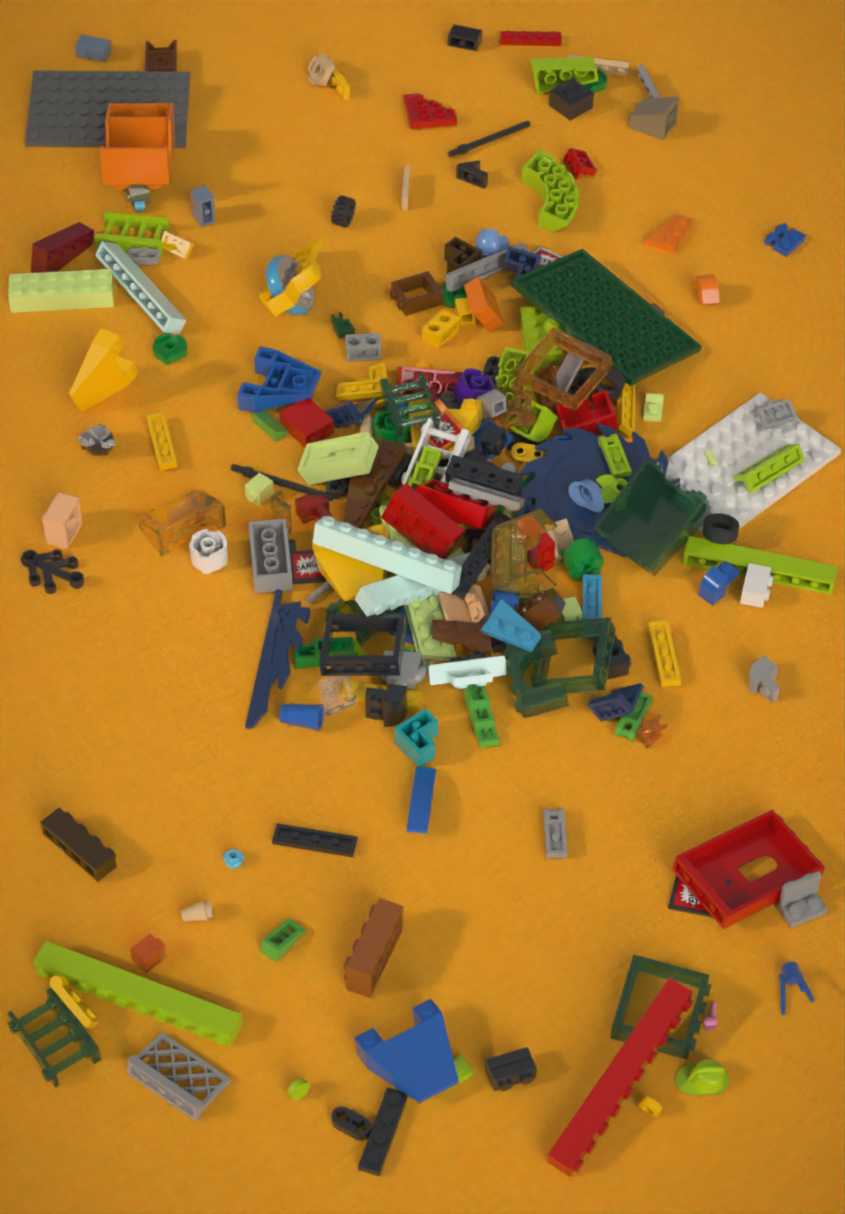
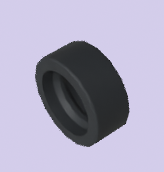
[589,366,625,400]
[702,513,740,544]

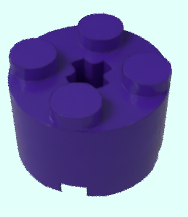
[453,368,494,406]

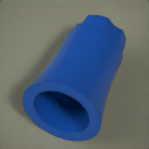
[279,703,324,731]

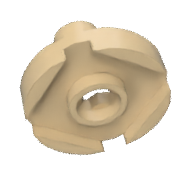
[308,54,335,86]

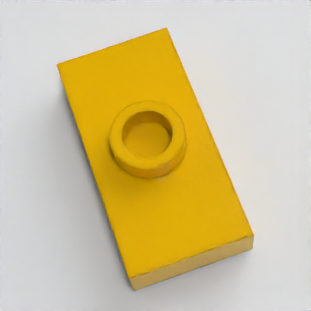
[161,231,194,260]

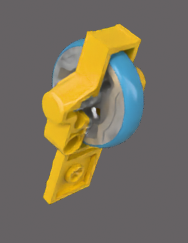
[259,237,324,317]

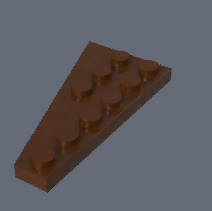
[343,438,407,529]

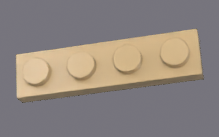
[567,55,629,76]

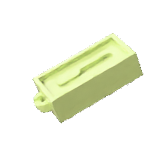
[297,432,379,485]

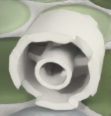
[189,529,228,574]

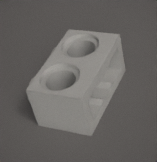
[345,333,381,362]

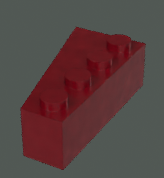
[31,222,94,273]

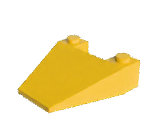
[69,328,138,413]
[408,395,483,459]
[311,523,389,602]

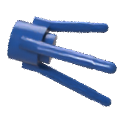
[779,962,814,1015]

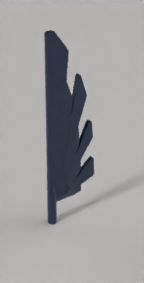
[245,590,311,729]

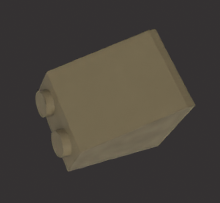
[628,97,680,140]

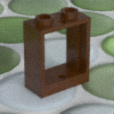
[390,271,443,316]

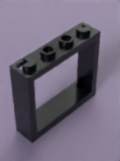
[319,614,407,676]

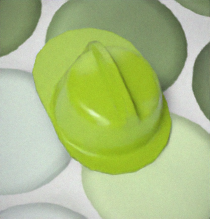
[675,1059,729,1096]

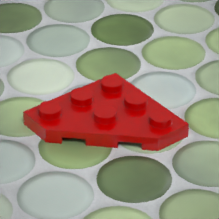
[403,93,457,129]

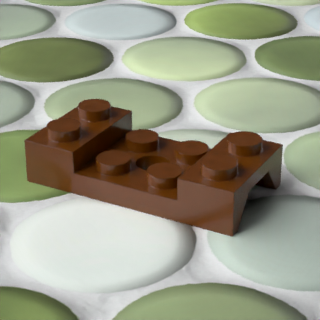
[145,40,177,72]

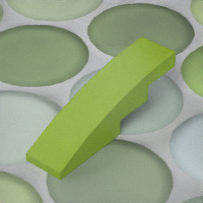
[408,446,443,490]

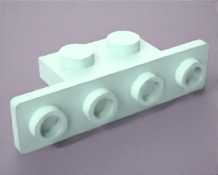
[428,655,507,689]

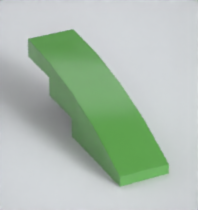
[462,684,500,748]

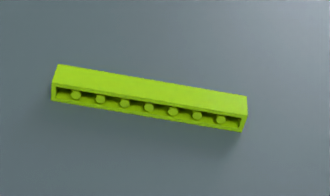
[683,536,838,595]

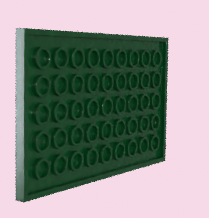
[510,248,702,386]

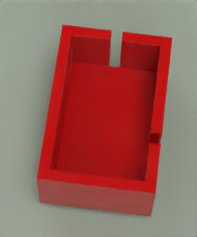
[555,390,619,436]

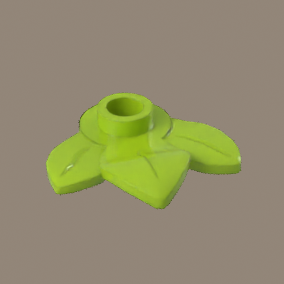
[596,475,629,510]

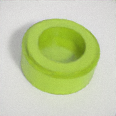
[287,1078,310,1101]

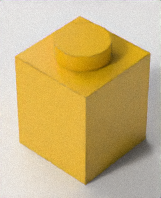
[455,298,475,325]

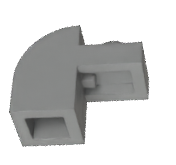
[476,389,507,423]
[748,656,780,703]

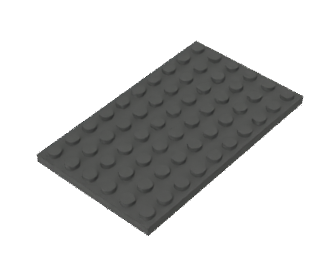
[25,71,191,148]

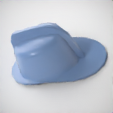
[568,479,604,512]

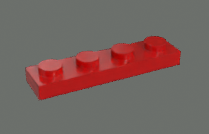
[500,30,562,46]

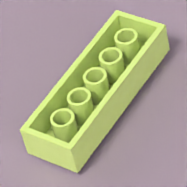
[8,269,114,313]

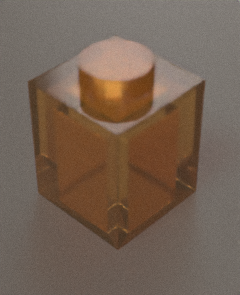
[130,934,166,973]

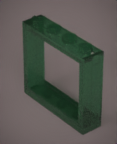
[531,617,616,696]
[610,954,712,1060]

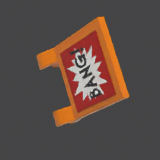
[411,399,466,450]

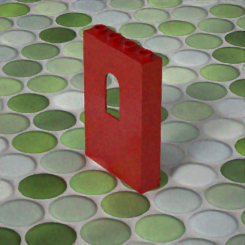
[672,809,825,929]

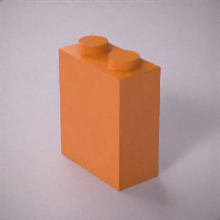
[464,277,504,332]

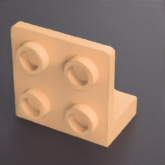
[437,585,490,623]

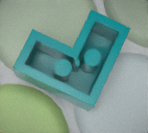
[394,708,438,767]

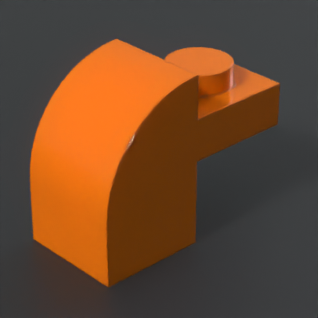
[693,274,719,304]

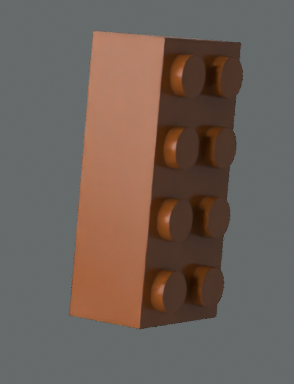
[344,898,403,998]

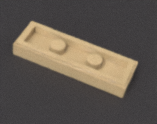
[401,166,410,210]

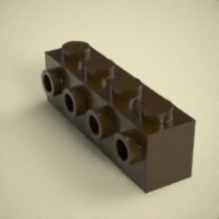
[40,808,117,882]

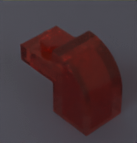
[295,494,332,524]

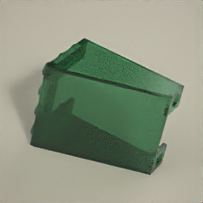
[592,458,712,576]

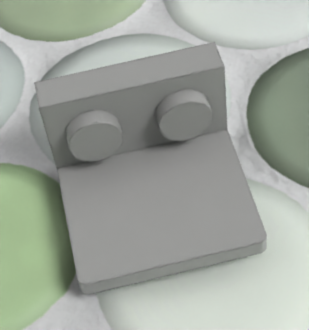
[778,871,828,929]

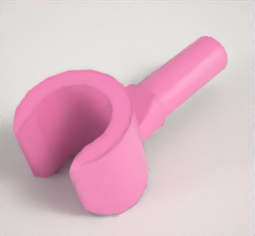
[704,1002,718,1030]

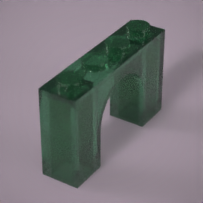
[504,629,569,718]

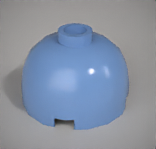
[475,229,510,258]

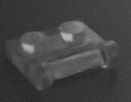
[317,676,357,716]

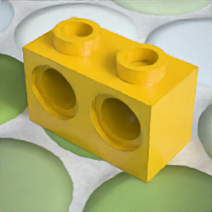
[422,309,460,349]

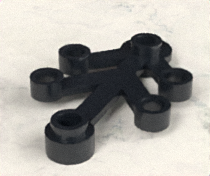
[21,549,85,594]

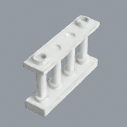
[401,418,471,485]

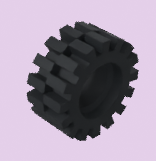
[331,195,356,228]

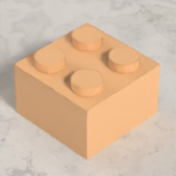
[42,492,83,549]

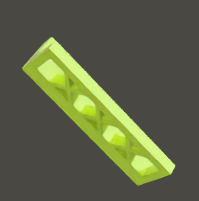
[733,444,805,493]

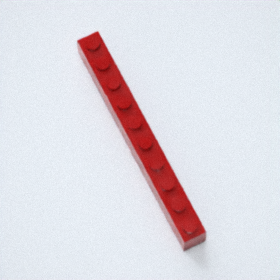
[547,978,693,1177]

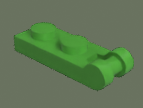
[615,692,653,742]

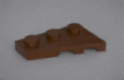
[431,619,492,657]

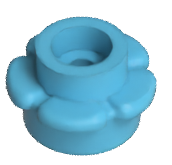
[223,849,244,869]

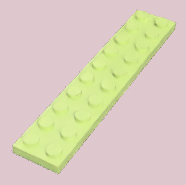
[379,505,457,661]

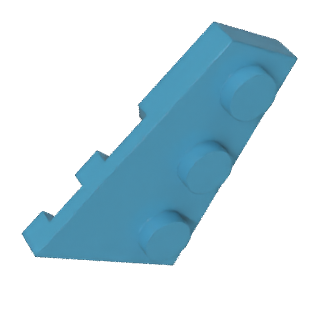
[481,599,541,653]

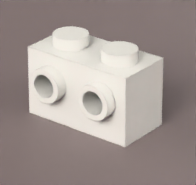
[740,563,773,608]

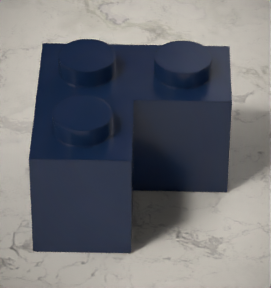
[503,246,541,278]

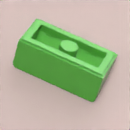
[252,411,289,441]

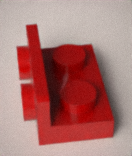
[563,148,597,180]

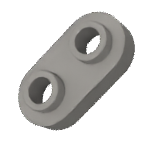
[127,248,161,265]

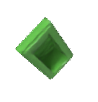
[261,918,306,962]

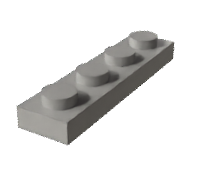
[637,64,661,98]
[448,478,525,511]

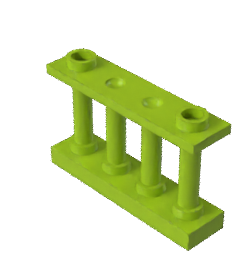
[95,211,170,257]

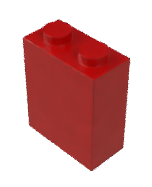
[279,399,334,448]
[514,513,555,574]

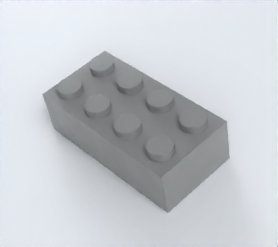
[248,519,293,593]

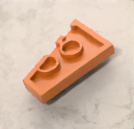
[644,214,693,254]

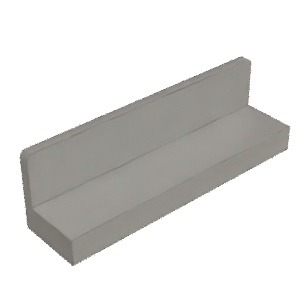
[540,347,589,414]

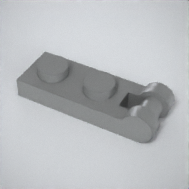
[543,808,568,859]

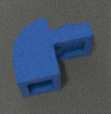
[698,561,740,606]

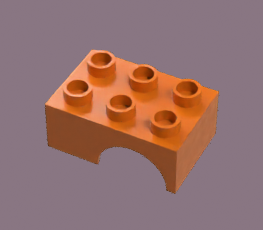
[100,103,176,190]

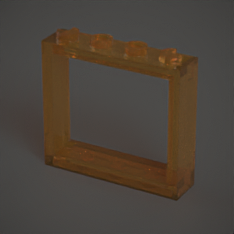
[516,327,613,411]

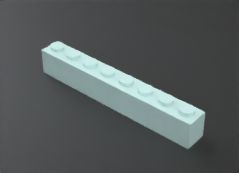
[95,241,187,334]
[313,516,462,594]
[355,552,491,617]

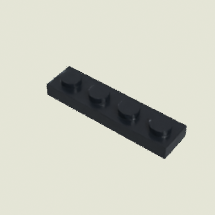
[358,1087,408,1177]

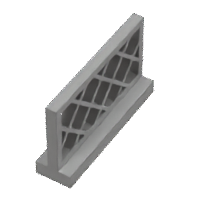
[127,1032,231,1121]

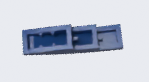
[407,767,436,834]

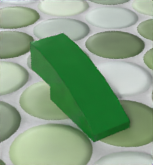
[294,637,354,669]

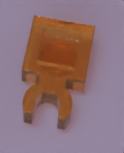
[635,715,668,748]

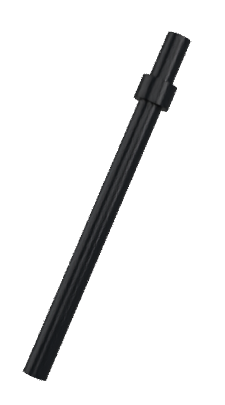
[448,120,530,158]
[231,464,333,502]

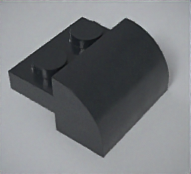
[365,684,408,727]

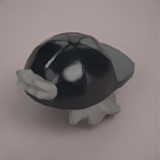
[78,423,116,456]

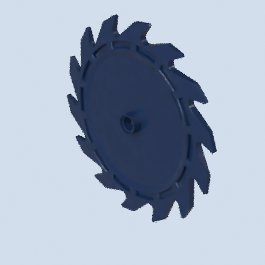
[519,424,682,560]

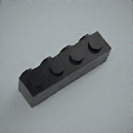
[445,455,523,497]

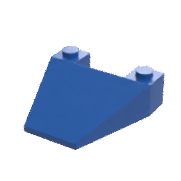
[237,347,322,412]
[354,999,459,1103]

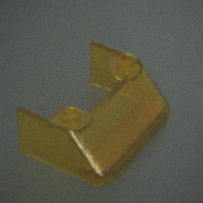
[490,509,557,596]

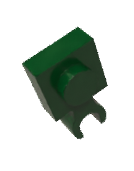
[331,312,355,339]

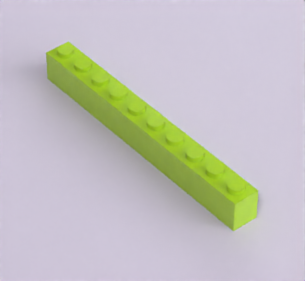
[33,941,243,1047]

